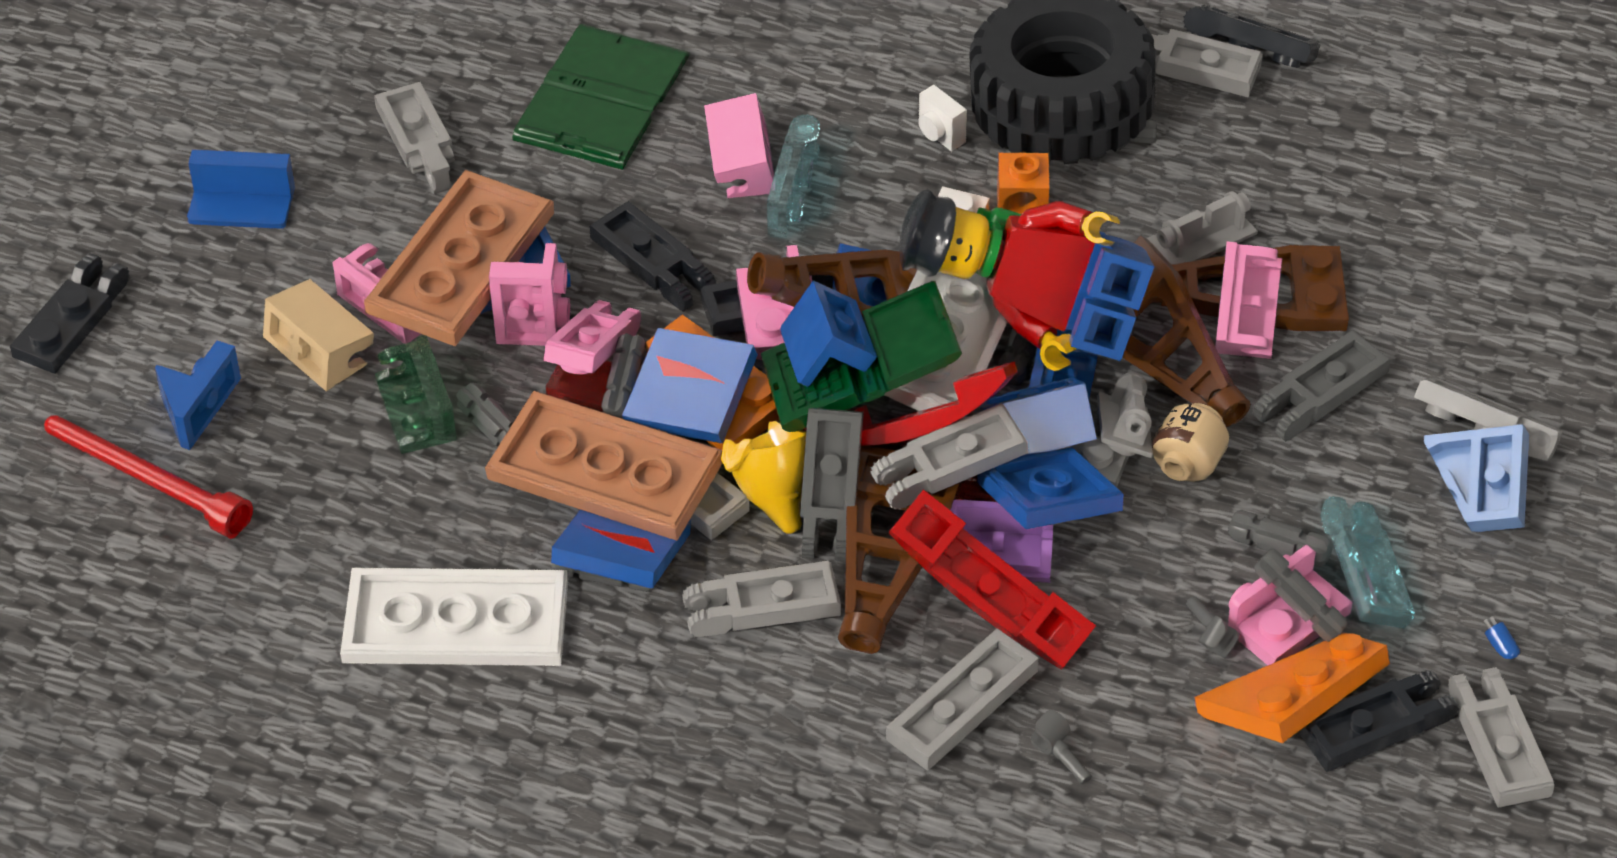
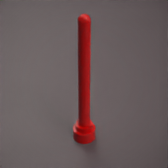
[44,415,253,539]

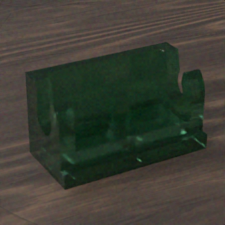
[375,335,457,454]

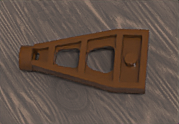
[1122,236,1251,428]
[1152,245,1349,331]
[747,249,917,320]
[838,445,963,654]

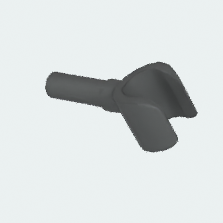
[1186,596,1240,659]
[1031,710,1092,785]

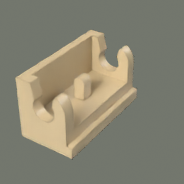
[263,279,374,391]

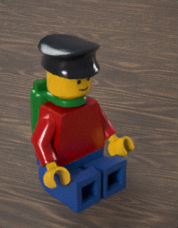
[899,189,1154,371]

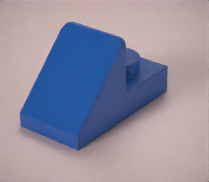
[155,340,241,450]

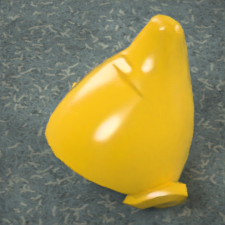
[721,421,806,534]

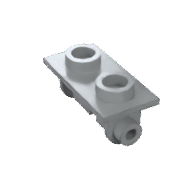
[1147,191,1258,265]
[1097,372,1153,458]

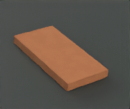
[364,170,554,347]
[485,391,723,541]

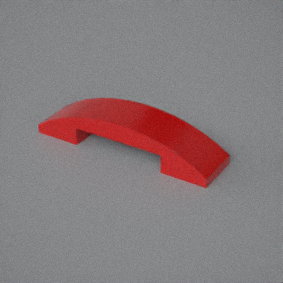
[805,361,1018,446]
[889,489,1096,670]

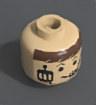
[1152,403,1229,482]

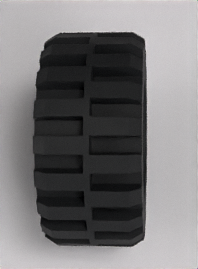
[969,0,1156,164]

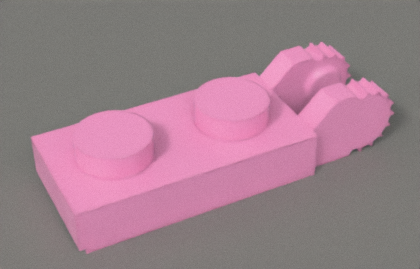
[544,300,641,374]

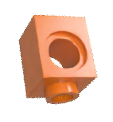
[997,153,1049,214]

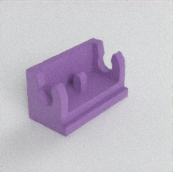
[950,500,1053,583]

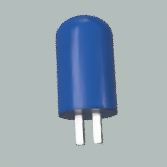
[1484,616,1520,659]

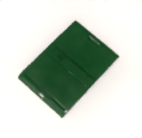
[512,24,690,170]
[761,281,962,432]

